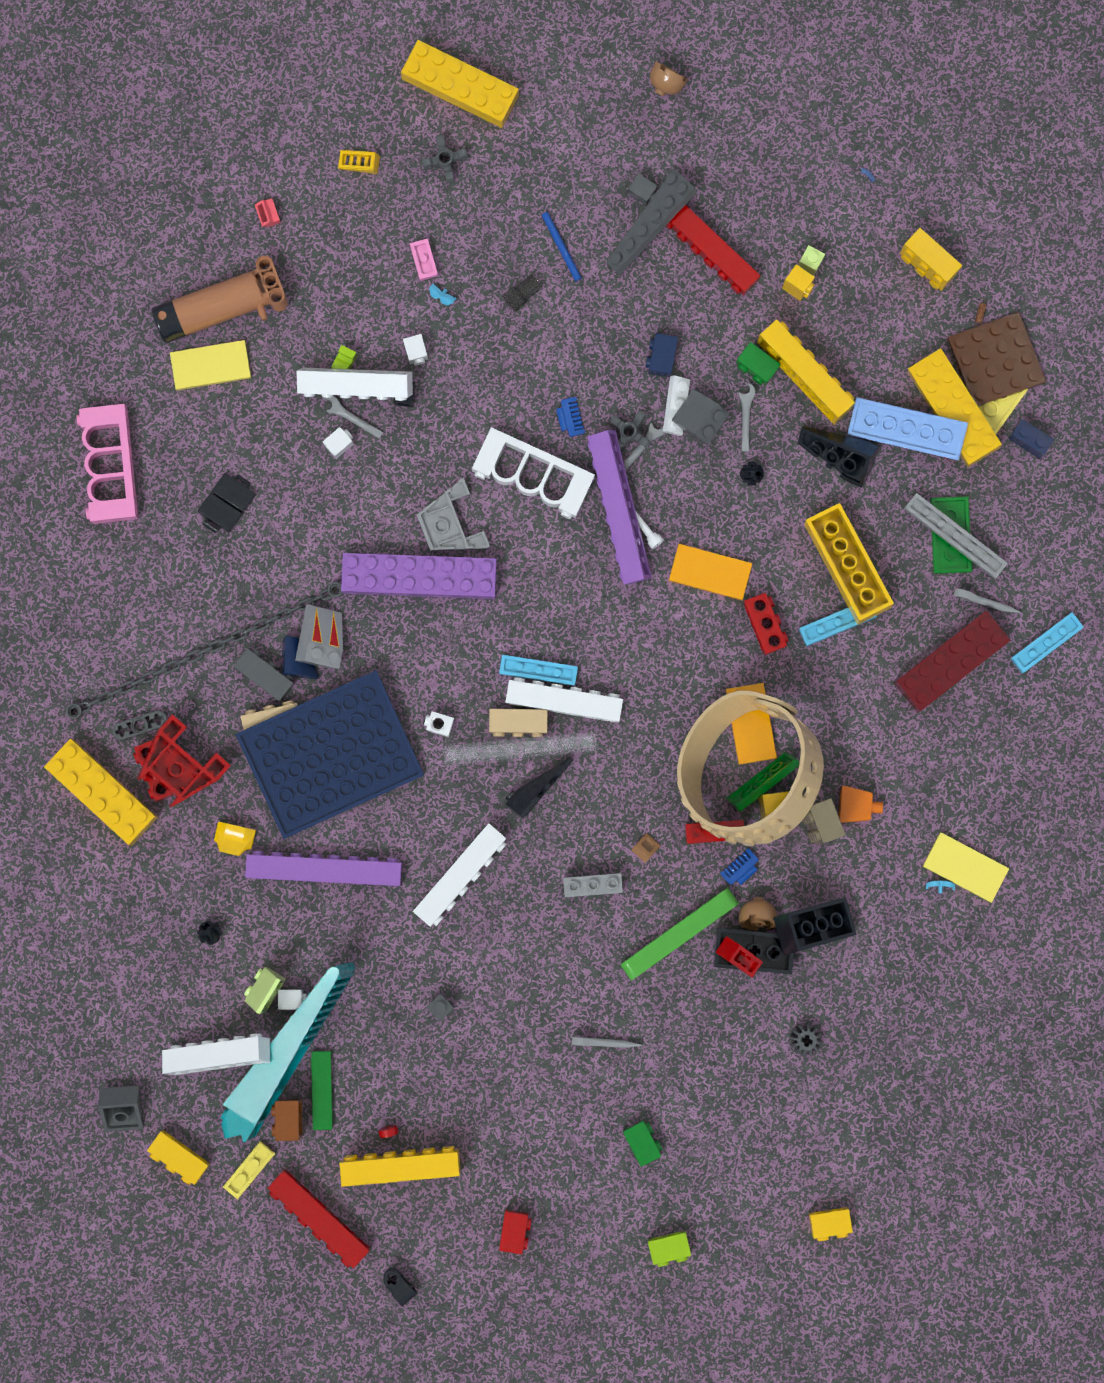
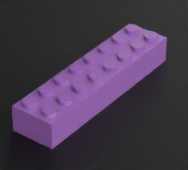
[341,553,497,599]

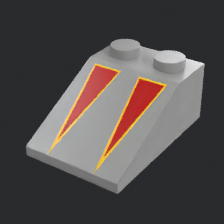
[295,604,343,669]

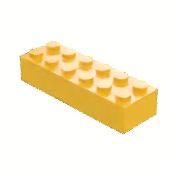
[401,40,519,128]
[757,319,855,425]
[908,348,1002,467]
[804,503,894,625]
[44,739,158,846]
[339,1146,461,1187]

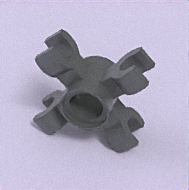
[422,135,468,183]
[610,410,651,454]

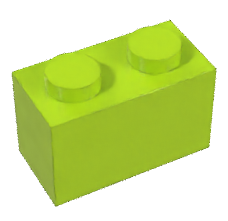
[647,1230,691,1267]

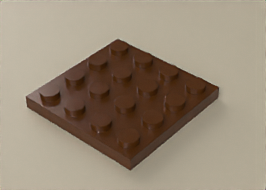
[947,312,1046,407]

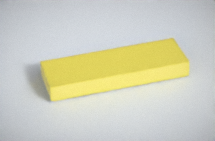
[223,1141,276,1200]

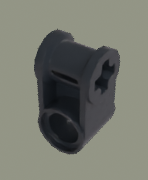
[383,1268,418,1307]

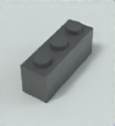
[233,648,295,702]

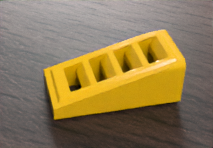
[338,150,380,174]

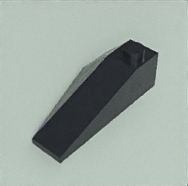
[797,426,879,488]
[505,758,573,819]

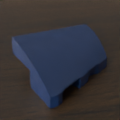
[282,636,318,679]

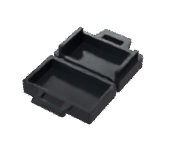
[198,473,256,533]

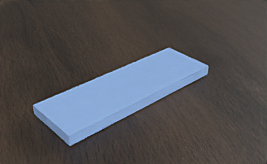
[847,397,968,460]

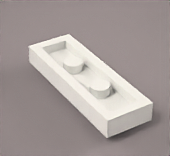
[663,375,690,436]

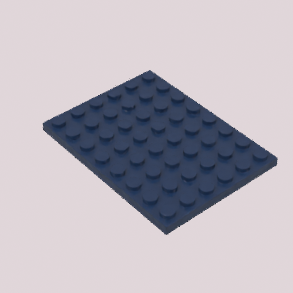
[235,670,424,839]

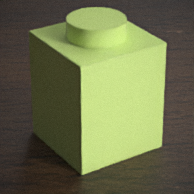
[798,245,825,276]

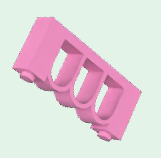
[77,404,138,524]

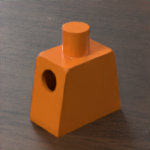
[838,786,883,823]

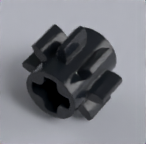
[740,462,764,486]
[197,921,222,945]

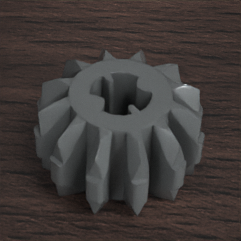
[789,1024,823,1057]

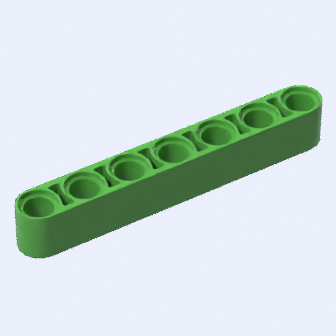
[620,888,739,981]

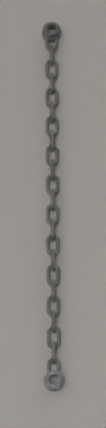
[66,582,343,719]

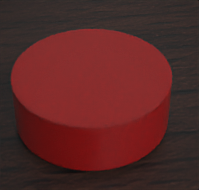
[378,1125,398,1138]

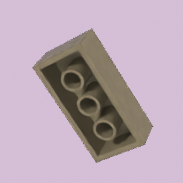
[802,798,845,846]

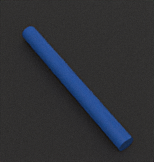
[541,212,582,282]

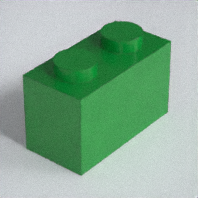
[736,342,781,386]
[622,1120,663,1167]

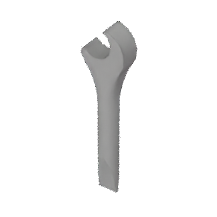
[738,383,755,452]
[324,396,383,439]
[624,422,665,470]
[954,588,1021,613]
[572,1037,642,1048]

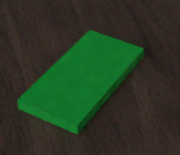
[930,496,972,574]
[726,752,800,812]

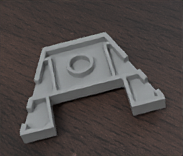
[417,478,490,551]

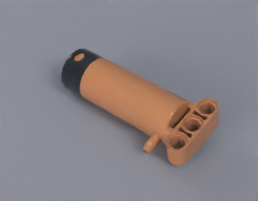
[151,256,288,343]

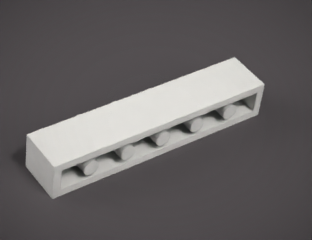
[297,368,413,401]
[505,677,623,723]
[413,823,507,927]
[162,1034,270,1075]

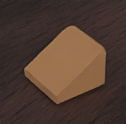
[631,833,660,863]

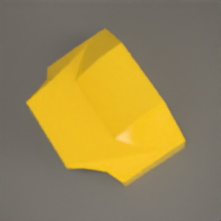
[214,822,256,856]

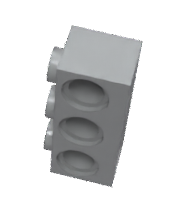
[563,873,623,897]

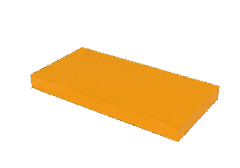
[669,544,752,601]
[726,683,777,765]

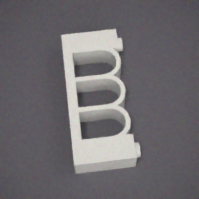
[472,427,595,519]

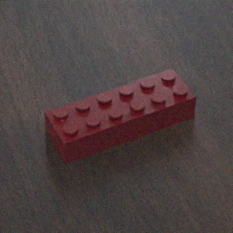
[894,610,1011,713]

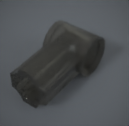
[502,275,542,312]

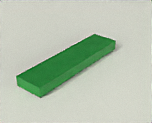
[311,1051,333,1130]

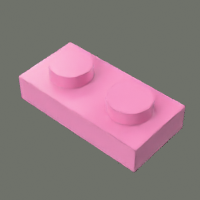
[410,239,438,281]

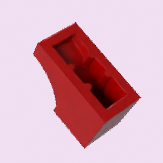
[715,936,763,978]

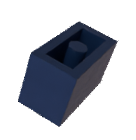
[645,333,678,378]
[1008,419,1054,459]

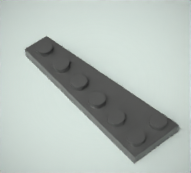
[606,169,698,275]

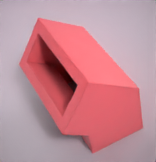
[255,198,281,227]

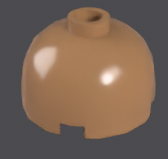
[650,61,688,96]
[739,897,777,931]

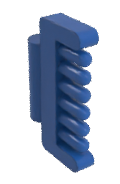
[556,397,585,437]
[720,848,759,885]

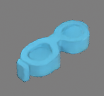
[429,284,456,305]
[926,881,955,893]

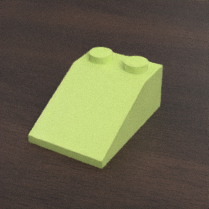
[244,967,286,1014]

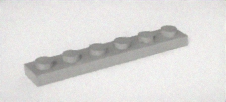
[904,493,1008,579]

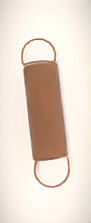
[975,298,987,325]

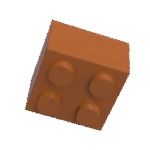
[271,1098,302,1141]

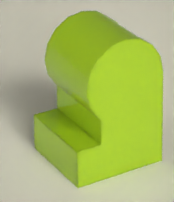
[331,345,357,369]

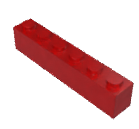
[665,205,760,296]
[268,1169,371,1269]

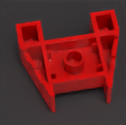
[137,714,231,808]

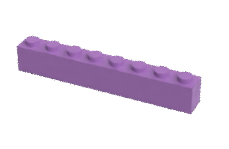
[588,430,652,584]
[245,851,402,886]

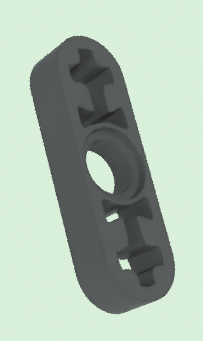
[112,711,167,740]

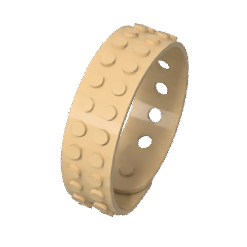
[677,690,824,846]

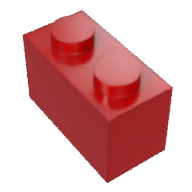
[499,1209,531,1254]

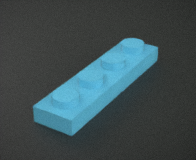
[799,608,877,647]
[1011,612,1084,674]
[499,655,578,686]

